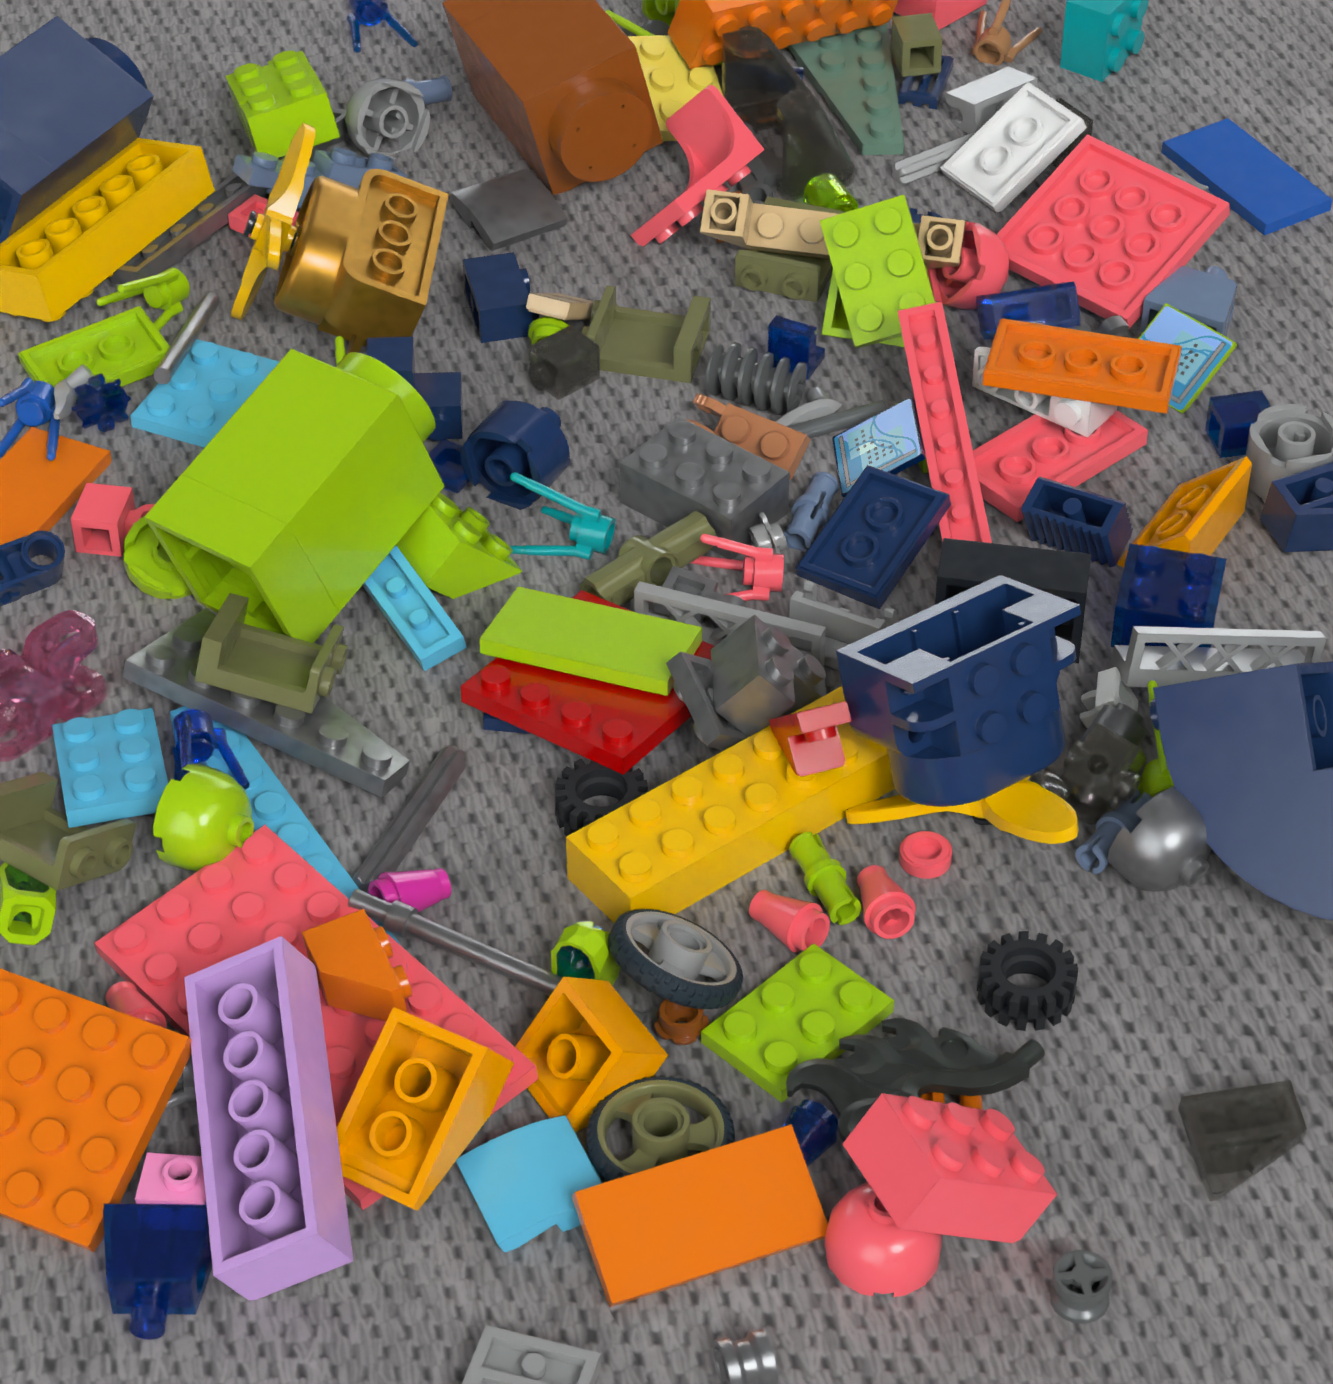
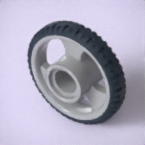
[608,909,743,1009]

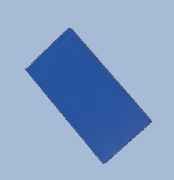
[1161,118,1332,235]

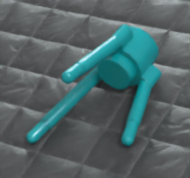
[510,472,616,560]

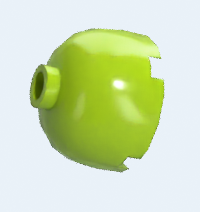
[153,764,254,871]

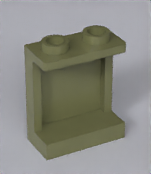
[735,196,845,303]
[580,285,711,383]
[195,593,348,714]
[0,772,136,891]

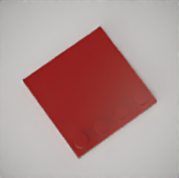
[460,590,715,775]

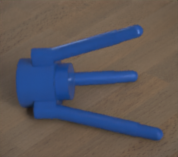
[0,378,60,461]

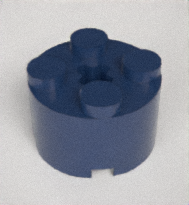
[460,400,570,510]

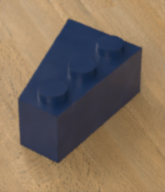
[1260,462,1333,552]

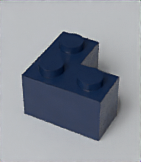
[366,337,463,441]

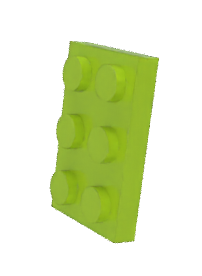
[819,194,936,348]
[701,943,895,1103]

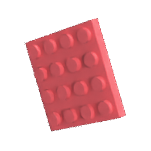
[997,134,1230,329]

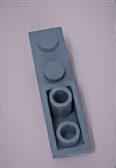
[232,147,407,208]

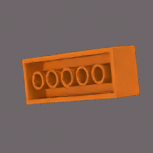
[668,0,899,69]

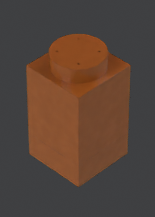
[442,0,663,195]

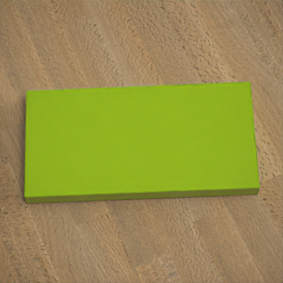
[479,586,702,696]

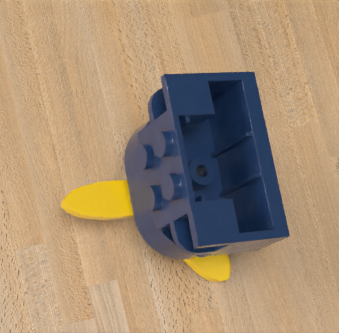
[836,575,1081,844]

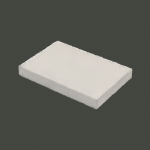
[940,82,1087,213]

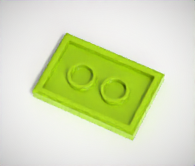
[18,306,170,403]

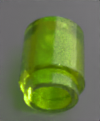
[803,173,858,212]

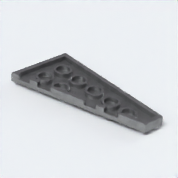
[122,608,410,798]

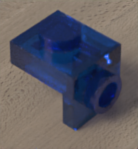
[768,315,825,380]

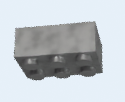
[620,417,790,559]

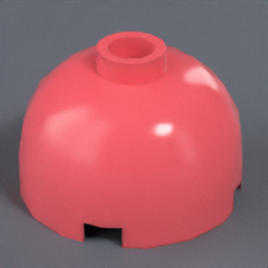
[927,221,1009,310]
[824,1182,942,1297]

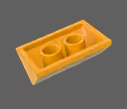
[1117,456,1252,590]

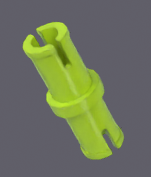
[790,832,862,925]

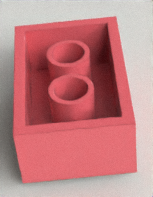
[842,1093,1057,1243]

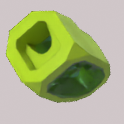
[0,862,56,946]

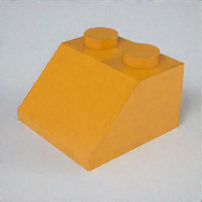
[515,976,668,1132]

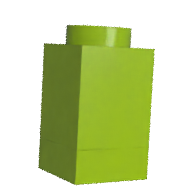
[144,348,445,643]

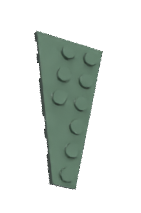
[785,22,904,155]

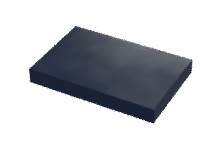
[795,465,951,609]

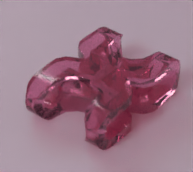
[0,610,107,762]

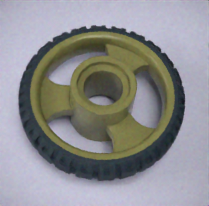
[587,1075,735,1182]

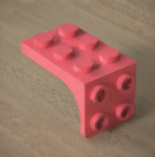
[631,85,765,247]

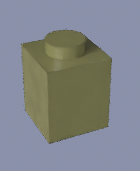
[891,13,942,77]

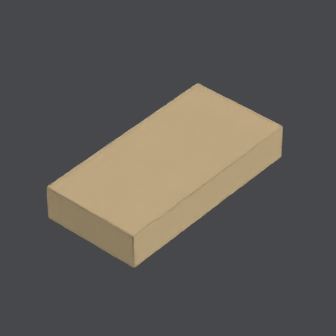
[526,293,594,320]

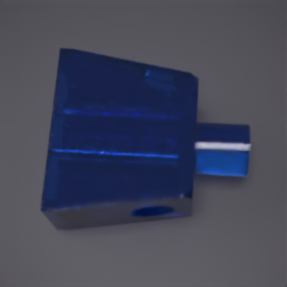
[103,1204,213,1340]

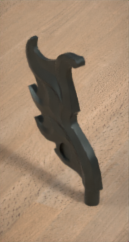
[786,1018,1045,1142]

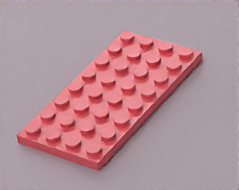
[94,825,538,1210]

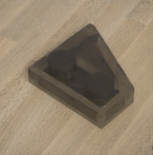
[1178,1080,1307,1201]

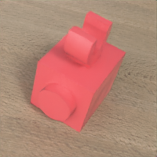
[71,483,155,557]

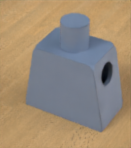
[1140,266,1237,336]

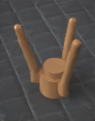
[971,0,1043,66]

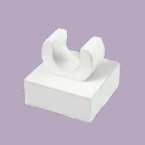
[1080,667,1138,728]

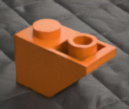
[301,909,413,1021]

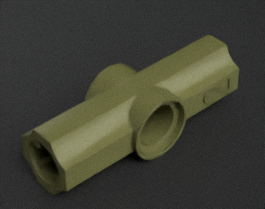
[579,511,716,606]

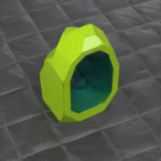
[551,921,620,986]

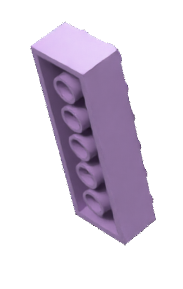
[184,936,353,1301]

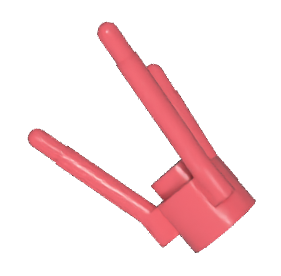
[691,534,784,601]

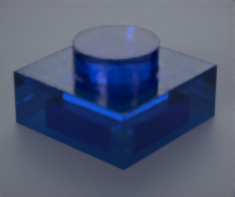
[429,439,470,494]

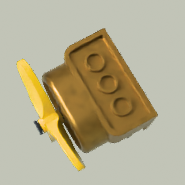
[231,123,449,354]

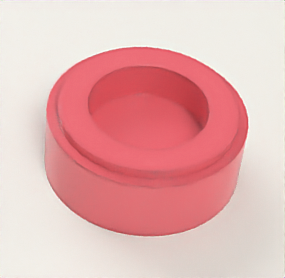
[899,831,952,879]

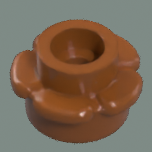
[654,999,709,1045]

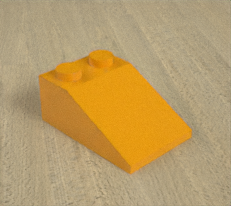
[337,1007,514,1211]

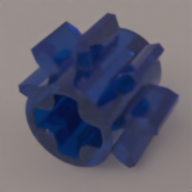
[71,374,131,432]

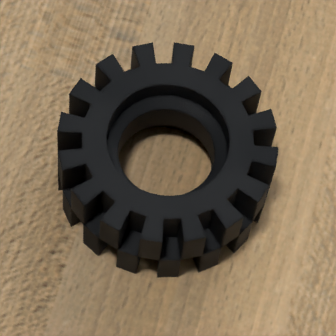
[555,758,648,836]
[977,931,1078,1031]

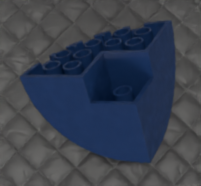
[1150,661,1333,921]

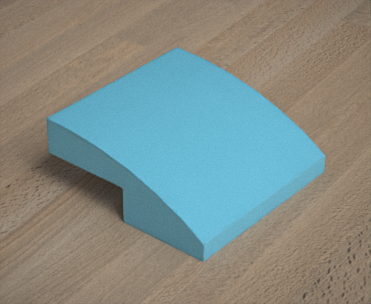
[456,1115,603,1253]

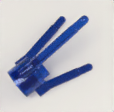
[347,0,419,53]
[172,709,250,790]

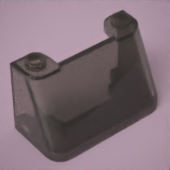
[722,26,855,201]

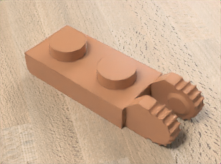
[685,393,811,480]

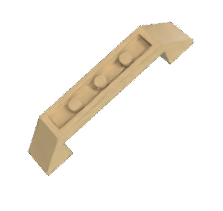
[700,189,966,269]

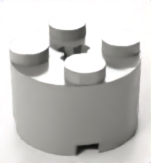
[1245,404,1333,503]

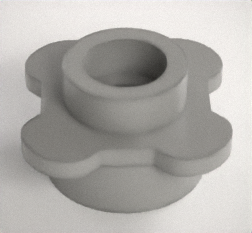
[749,512,788,554]

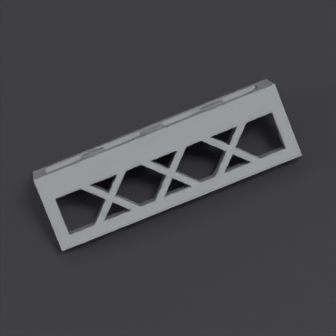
[634,581,826,668]
[1110,626,1326,687]

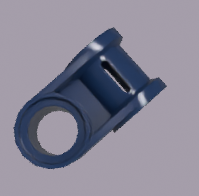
[0,531,65,606]

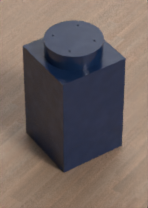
[0,16,154,243]

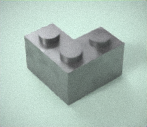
[711,614,826,737]

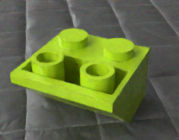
[396,493,522,599]

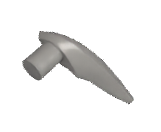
[53,364,95,420]
[776,387,843,426]

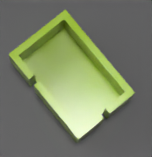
[225,50,340,158]

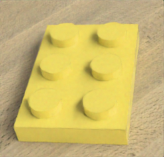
[628,35,723,141]

